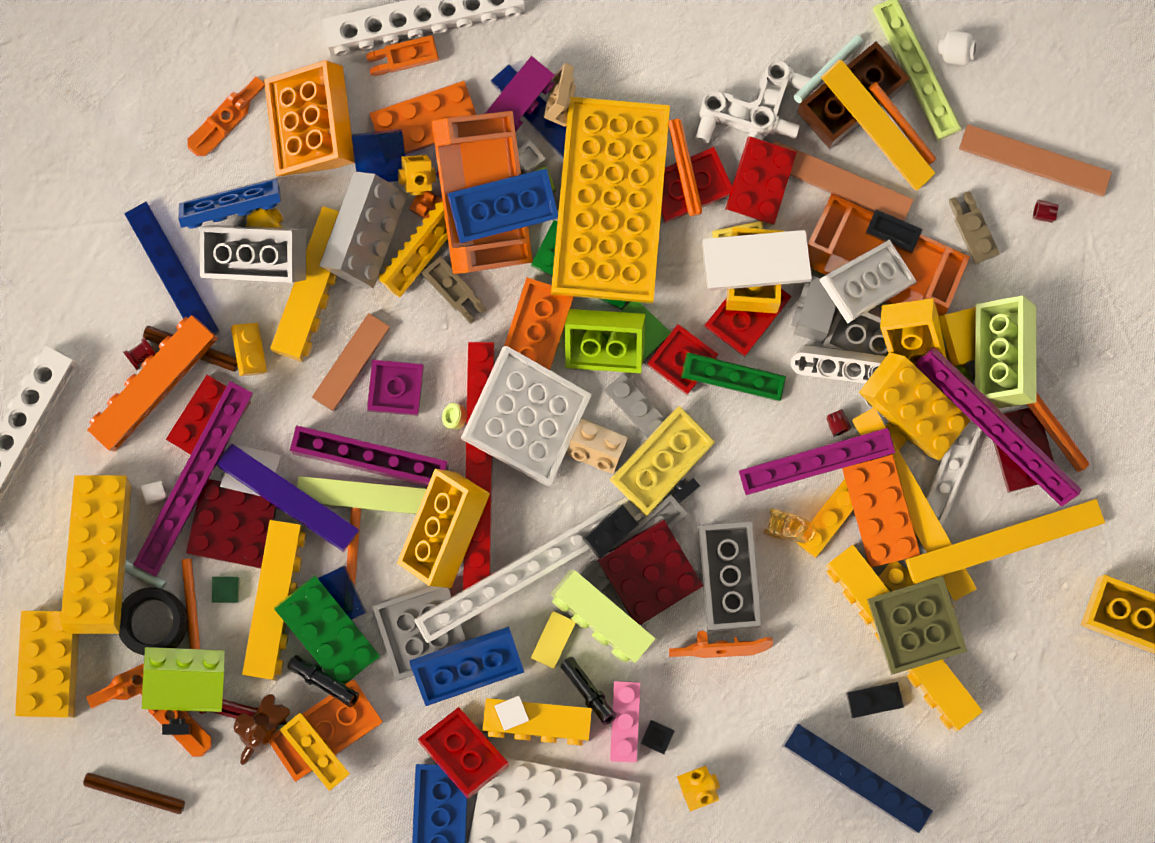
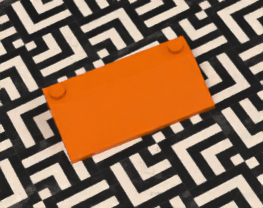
[432,111,533,274]
[807,194,970,316]

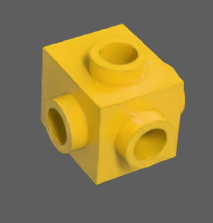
[398,155,436,195]
[677,765,720,812]

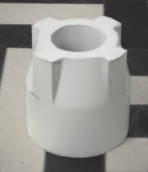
[141,481,167,505]

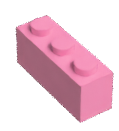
[610,681,640,763]

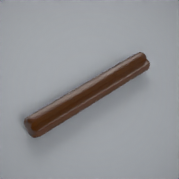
[143,326,238,372]
[83,773,185,814]

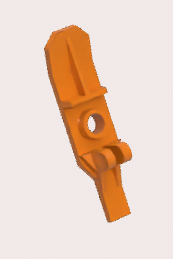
[187,77,265,156]
[669,631,773,658]
[86,663,144,709]
[132,676,212,757]

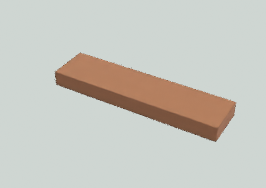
[312,313,390,412]

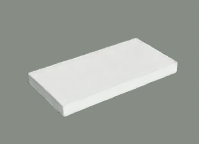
[702,230,812,291]
[820,240,917,323]

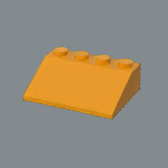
[264,60,355,177]

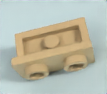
[566,418,628,474]

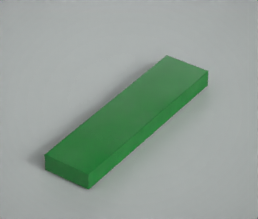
[681,352,786,401]

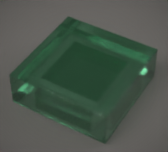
[212,577,239,603]

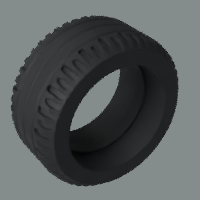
[118,587,188,656]

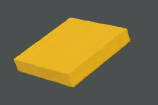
[939,306,976,366]

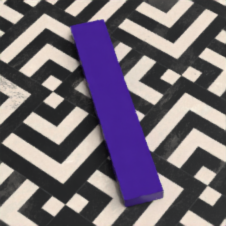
[216,444,359,552]

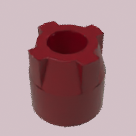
[1033,199,1059,223]
[826,409,852,437]

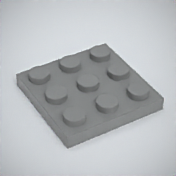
[372,586,466,681]

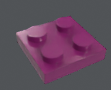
[367,360,424,416]

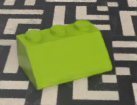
[565,309,646,373]
[141,647,225,712]

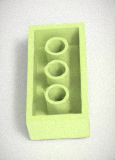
[975,296,1036,409]
[550,570,655,663]

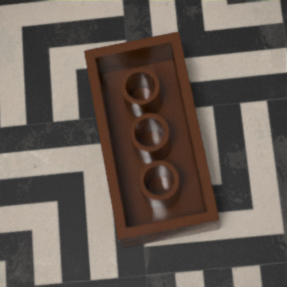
[797,41,910,150]

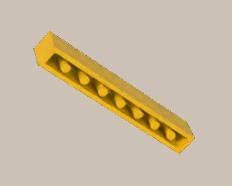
[826,545,983,731]

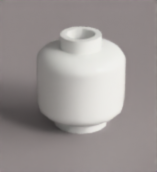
[939,31,977,65]

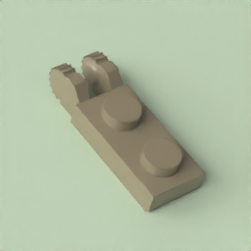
[949,191,1000,265]
[421,256,487,324]

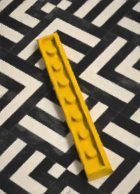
[852,408,977,601]
[905,499,1105,585]

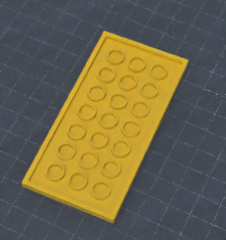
[551,97,670,303]

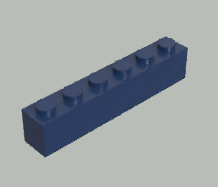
[781,724,933,833]

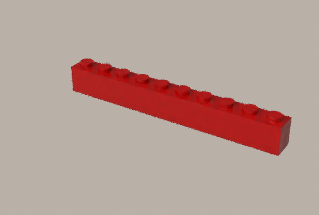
[463,342,495,590]

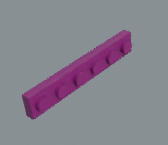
[739,427,896,495]

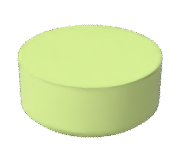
[442,403,467,430]

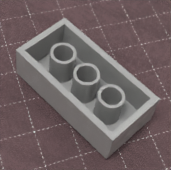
[319,171,408,288]
[199,225,306,283]
[698,521,762,632]

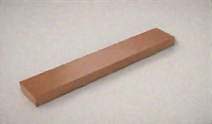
[959,124,1112,197]
[773,140,914,221]

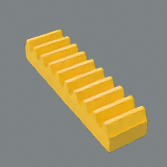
[378,202,448,298]

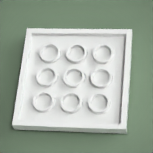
[460,346,592,486]

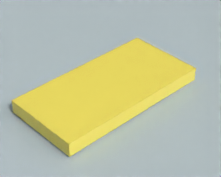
[609,406,715,516]

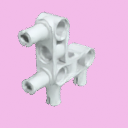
[695,60,812,144]

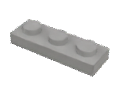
[604,373,665,439]

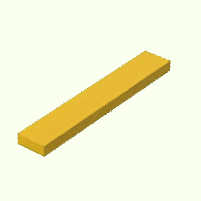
[821,60,935,190]

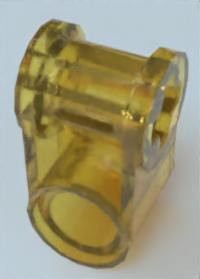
[763,508,816,543]

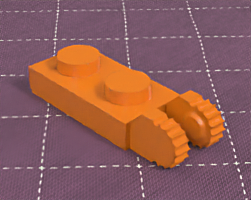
[366,35,439,76]

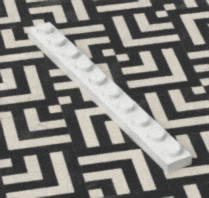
[414,496,644,643]

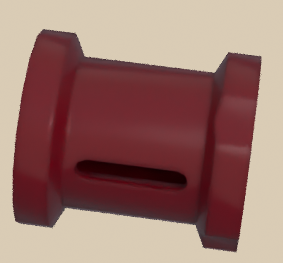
[123,338,156,370]

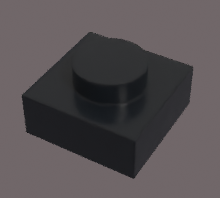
[672,478,700,503]
[162,719,192,735]
[640,720,675,755]

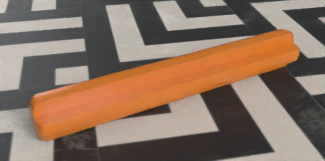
[668,118,702,216]
[1026,392,1089,472]

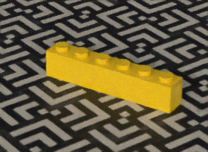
[270,206,339,362]
[242,520,307,681]

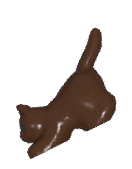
[233,694,290,765]

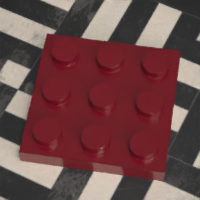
[186,479,277,569]
[597,519,703,625]

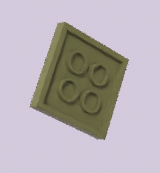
[867,576,968,675]

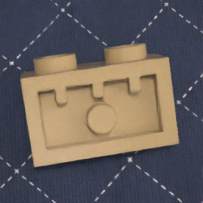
[544,63,576,127]

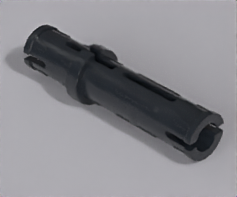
[287,655,359,708]
[560,657,617,725]

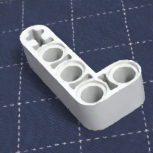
[791,345,886,408]

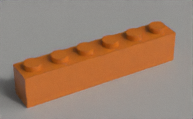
[87,315,219,452]

